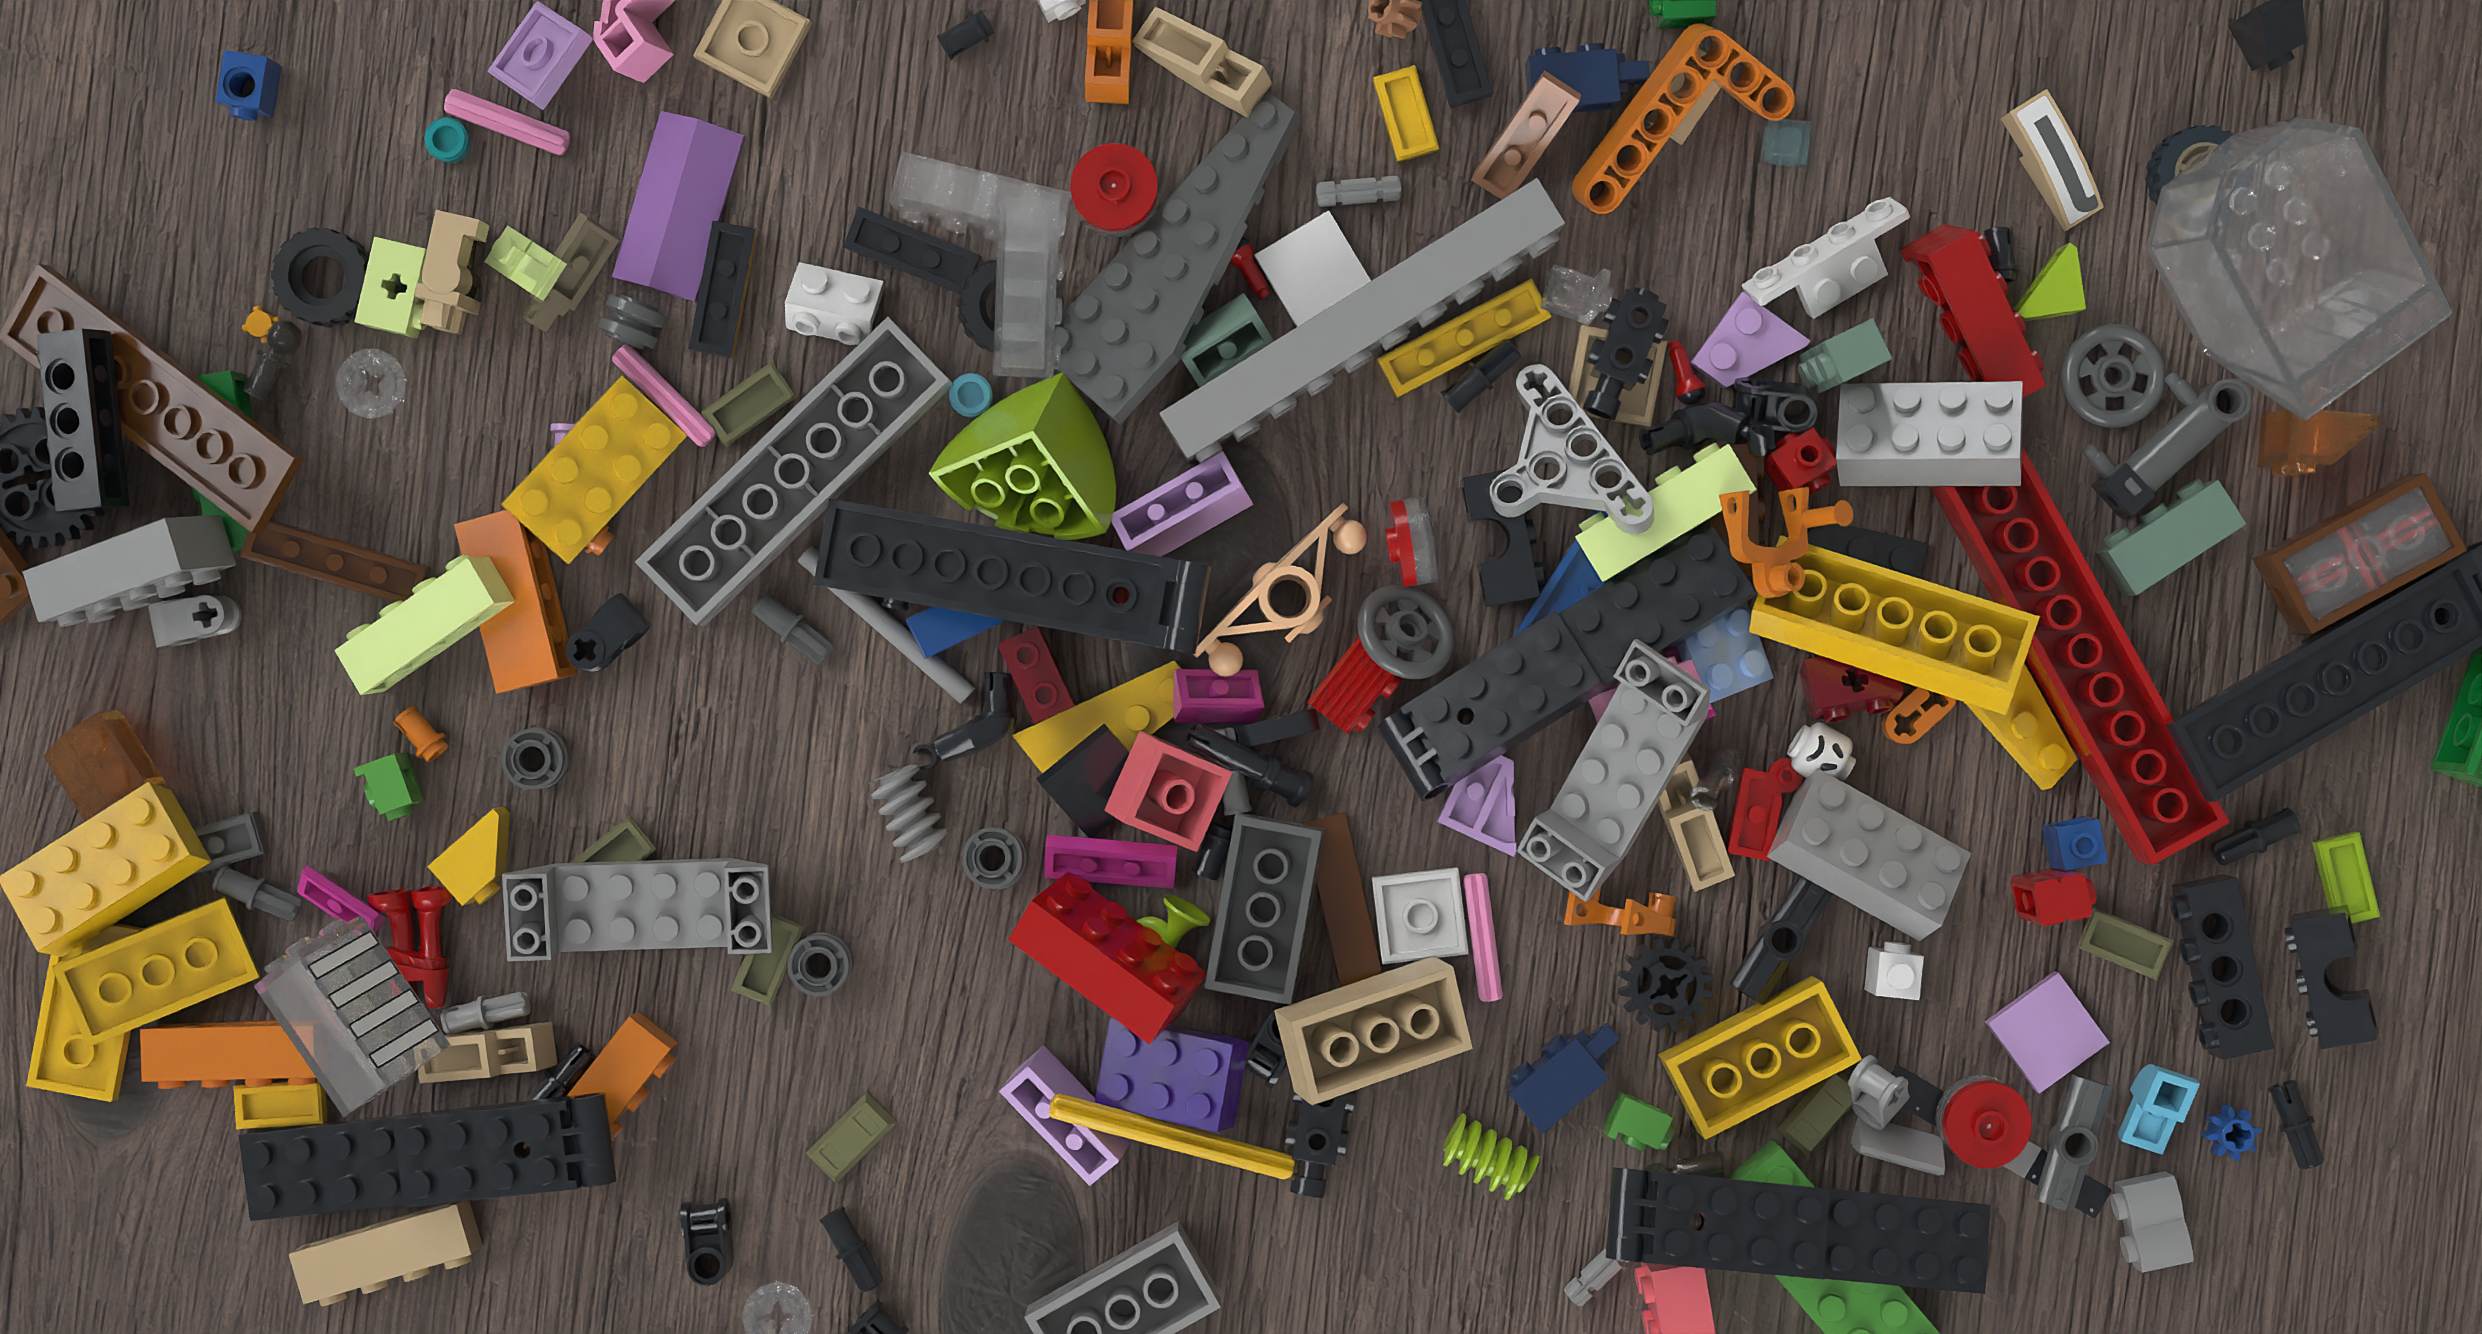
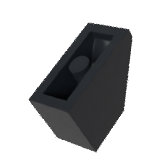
[2228,0,2306,71]

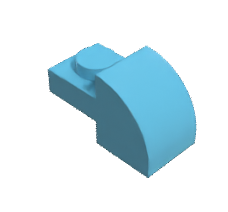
[2117,1064,2200,1155]

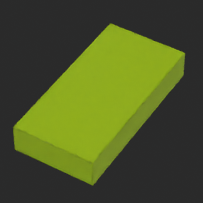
[2312,832,2380,924]

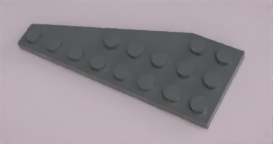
[1034,91,1301,425]

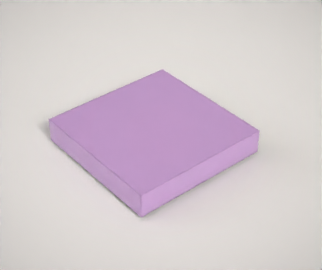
[487,1,594,110]
[1985,971,2110,1094]

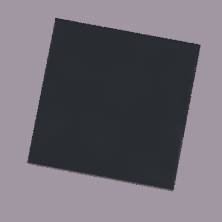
[1036,723,1130,838]

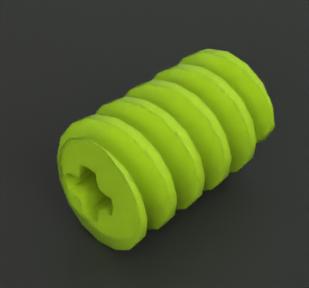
[1443,1113,1540,1201]

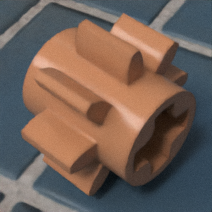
[1368,0,1422,39]

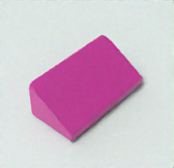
[1173,669,1265,723]
[297,865,387,935]

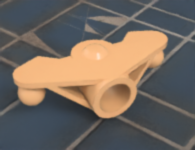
[1193,503,1367,677]

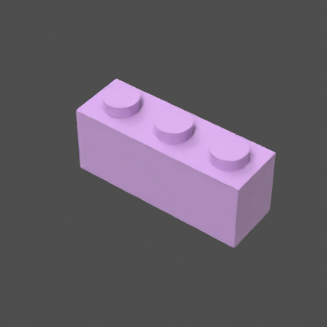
[1111,451,1254,557]
[999,1045,1132,1186]

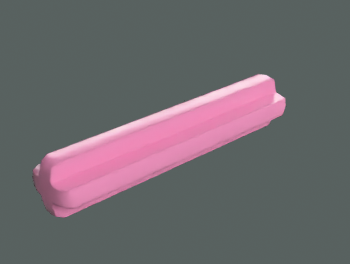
[444,89,571,156]
[612,344,716,447]
[1463,873,1503,1002]

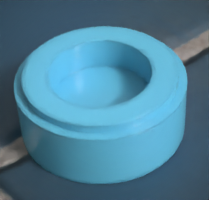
[949,373,994,418]

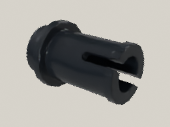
[937,10,995,60]
[1984,227,2020,283]
[1192,822,1233,880]

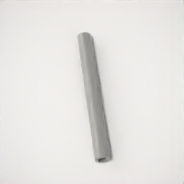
[798,546,975,704]

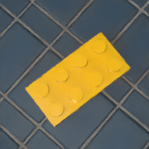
[501,376,688,564]
[52,896,260,1047]
[26,923,144,1102]

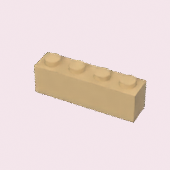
[289,1201,483,1306]

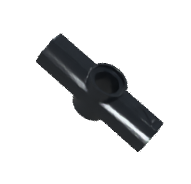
[1729,875,1833,1005]

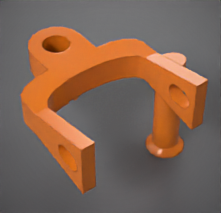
[1719,487,1853,598]
[1564,885,1677,937]

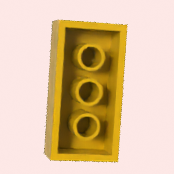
[0,782,212,957]
[1658,976,1862,1140]

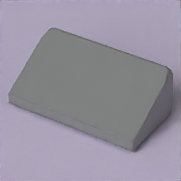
[1850,1117,1945,1176]

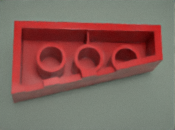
[1899,224,2046,398]

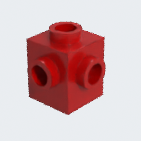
[1764,427,1837,497]

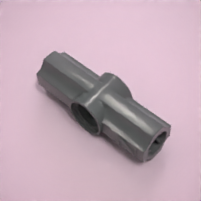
[2034,1074,2112,1212]

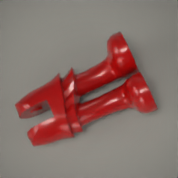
[367,886,452,1011]

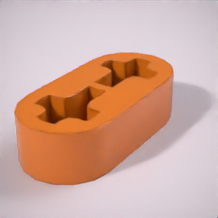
[1881,686,1957,744]

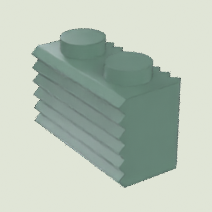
[1181,293,1274,387]

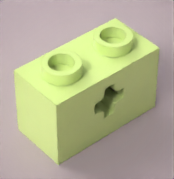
[354,237,427,339]

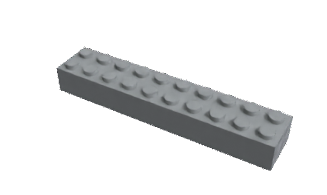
[1159,178,1565,464]

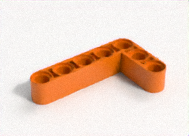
[1572,24,1795,214]

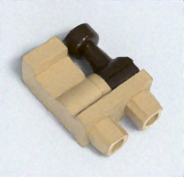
[414,210,489,335]

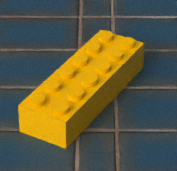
[1749,535,2039,715]

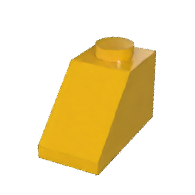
[427,806,510,906]

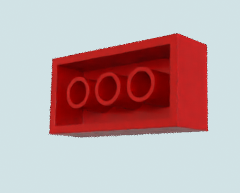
[1008,871,1207,1045]

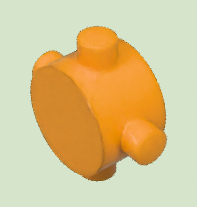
[242,306,281,344]

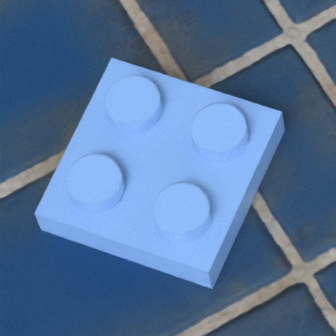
[1677,602,1774,703]

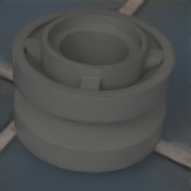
[596,294,667,350]
[501,728,571,790]
[962,827,1028,890]
[788,932,853,996]

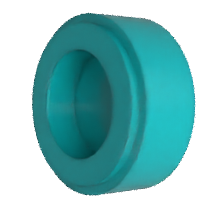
[424,117,472,163]

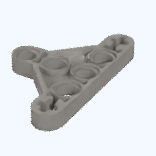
[1490,364,1654,534]

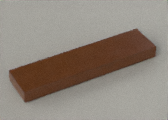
[240,519,428,602]
[1303,812,1382,987]

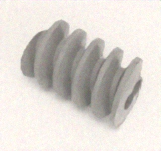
[868,765,948,863]

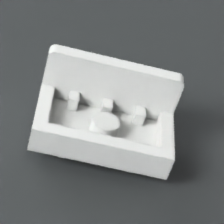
[785,262,883,345]

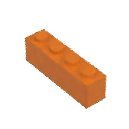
[525,1011,679,1153]
[140,1019,330,1089]

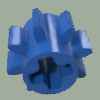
[2201,1104,2261,1161]

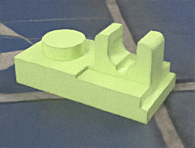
[484,225,567,301]

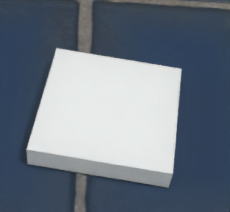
[1254,210,1371,328]
[1372,867,1468,964]

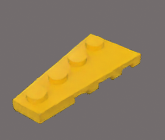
[1012,660,1181,773]
[1964,663,2077,790]

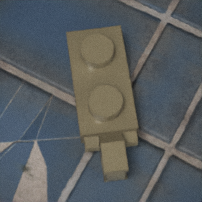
[522,213,620,332]

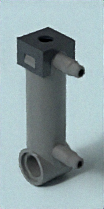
[2083,371,2252,518]

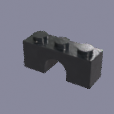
[1460,468,1545,607]
[2285,905,2379,1049]

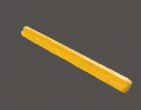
[1049,1093,1295,1180]

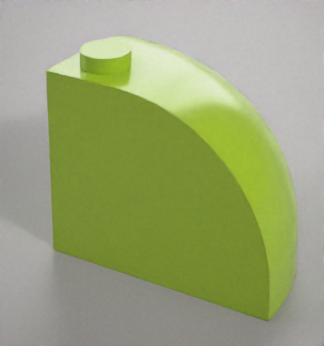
[929,372,1116,540]

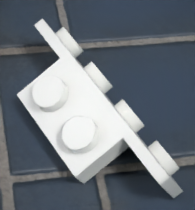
[1742,197,1910,319]

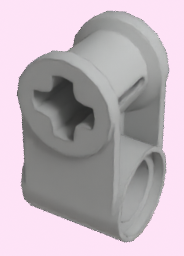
[148,595,242,648]
[1848,1055,1910,1131]

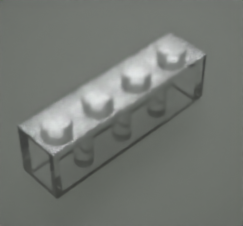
[889,152,1073,254]
[993,196,1066,378]

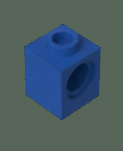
[215,50,282,121]
[2042,816,2108,871]

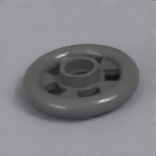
[2061,324,2166,428]
[1357,584,1455,679]

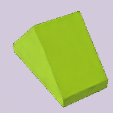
[2013,243,2086,322]

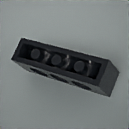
[37,328,130,512]
[2170,874,2274,1060]

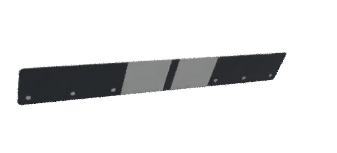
[1891,1065,2111,1218]

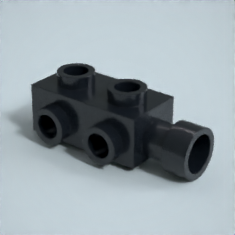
[1583,288,1669,420]
[1285,1090,1356,1198]

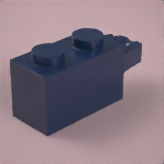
[1525,43,1650,113]
[1505,1023,1620,1134]

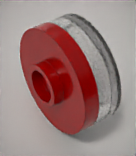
[1070,143,1159,237]
[1385,496,1438,588]
[1936,1075,2032,1169]

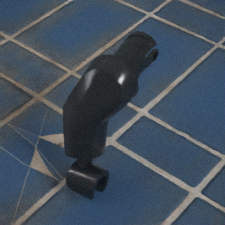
[1639,402,1775,456]
[913,672,1017,770]

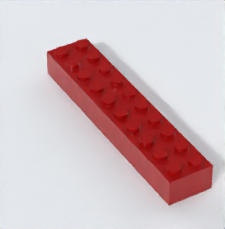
[1930,446,2230,865]

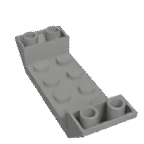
[1516,639,1711,902]
[502,858,773,961]

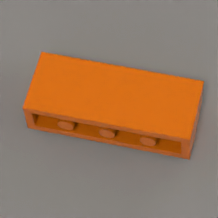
[454,510,578,694]

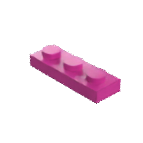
[1044,834,1177,889]

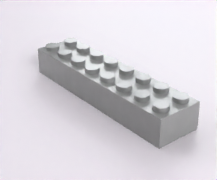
[635,317,953,626]

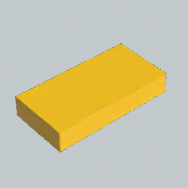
[1373,65,1439,163]
[233,1078,328,1129]

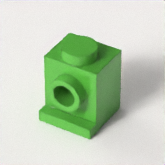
[353,752,425,822]
[1602,1090,1675,1151]

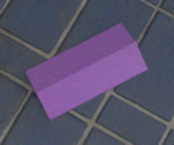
[612,111,745,302]

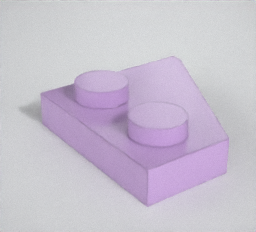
[1690,292,1810,389]
[1436,755,1516,857]

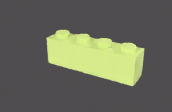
[1575,442,1757,583]
[335,554,515,695]

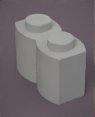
[2110,1171,2194,1273]

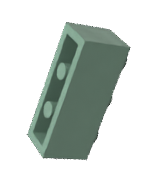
[1798,318,1892,394]
[2095,479,2247,596]

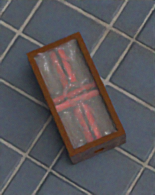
[2252,473,2467,635]

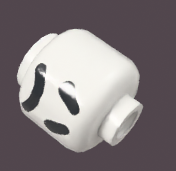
[1787,722,1856,781]

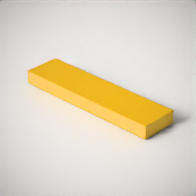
[1377,278,1552,398]

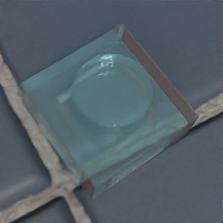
[1761,118,1812,168]

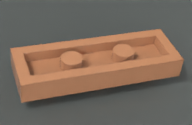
[1471,70,1581,200]

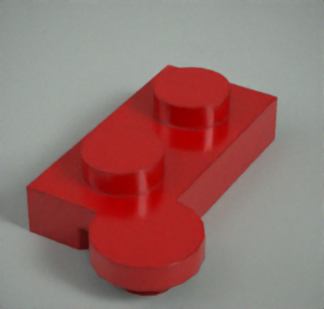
[1726,758,1803,861]

